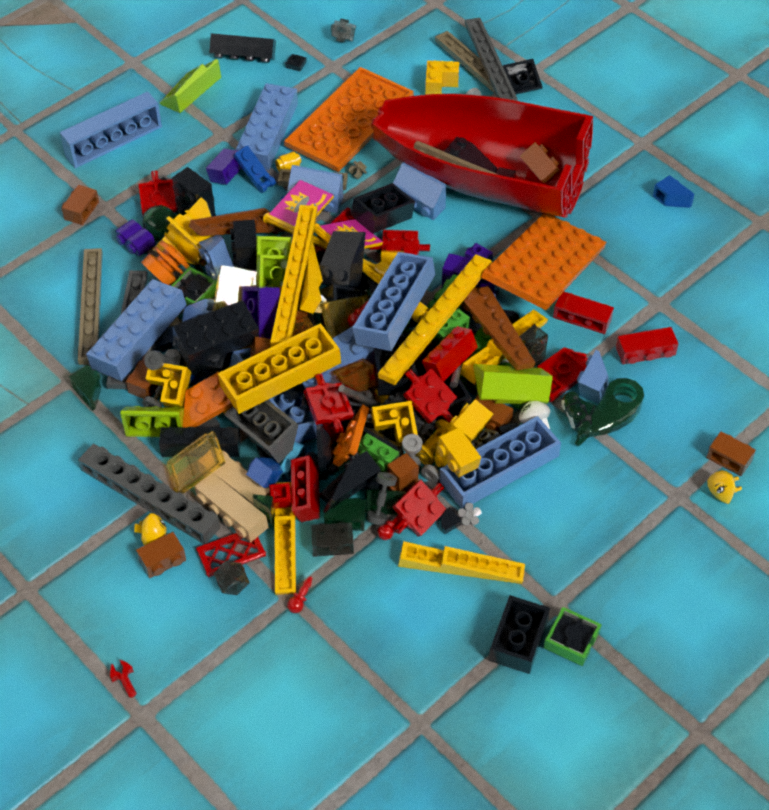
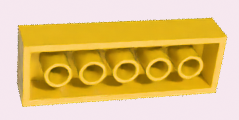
[218,323,341,414]

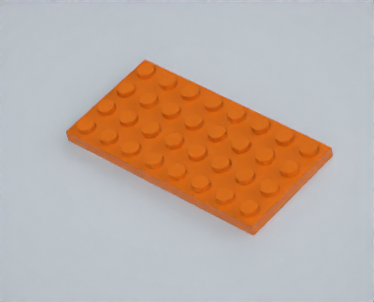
[284,67,414,172]
[481,213,607,310]

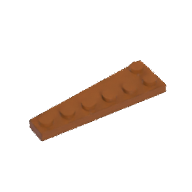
[189,208,285,236]
[461,286,535,371]

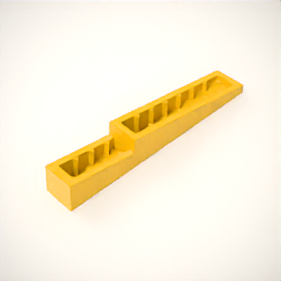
[300,241,323,314]
[460,309,548,385]
[274,482,296,595]
[398,541,525,584]

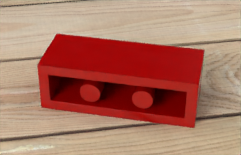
[553,292,614,335]
[422,326,478,382]
[616,327,679,365]
[291,455,320,523]

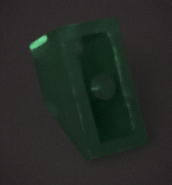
[69,365,101,411]
[324,498,367,531]

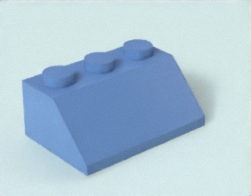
[393,162,446,220]
[287,165,343,213]

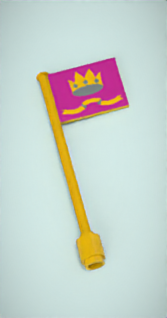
[263,180,390,277]
[313,219,430,324]

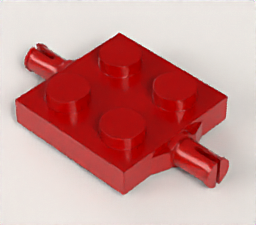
[138,170,177,225]
[370,230,430,255]
[403,368,457,424]
[304,373,354,433]
[392,480,446,537]

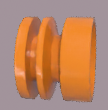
[141,240,190,286]

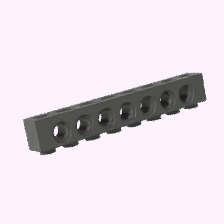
[78,443,220,545]

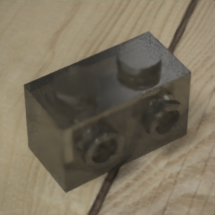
[519,324,548,367]
[311,522,354,557]

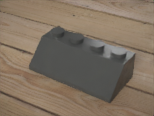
[224,400,298,463]

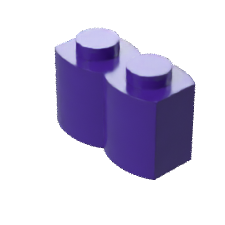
[115,219,156,256]

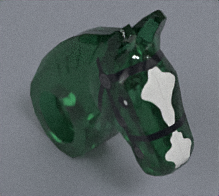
[561,378,644,447]

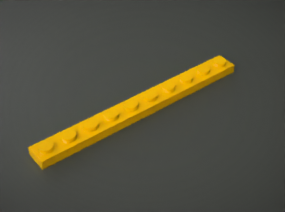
[270,205,318,347]
[378,254,492,385]

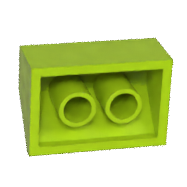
[120,406,184,437]

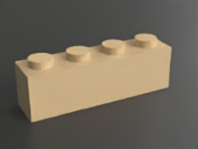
[198,447,271,512]
[195,472,269,542]

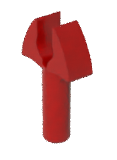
[110,660,137,698]

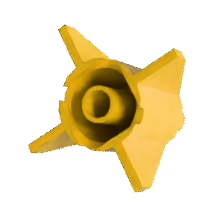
[153,197,216,266]

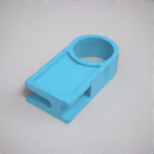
[280,442,305,482]

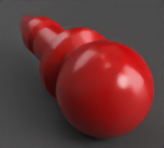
[347,300,369,327]
[377,515,401,540]
[287,576,313,613]

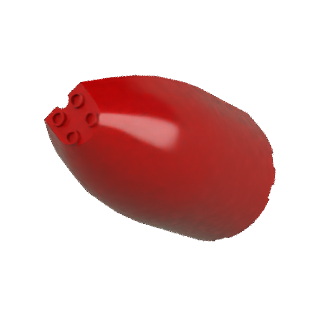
[371,94,593,218]

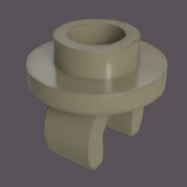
[348,161,367,179]

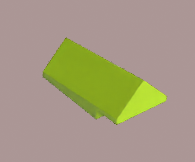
[159,58,221,113]
[256,236,291,287]
[473,364,553,404]

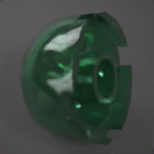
[142,205,176,241]

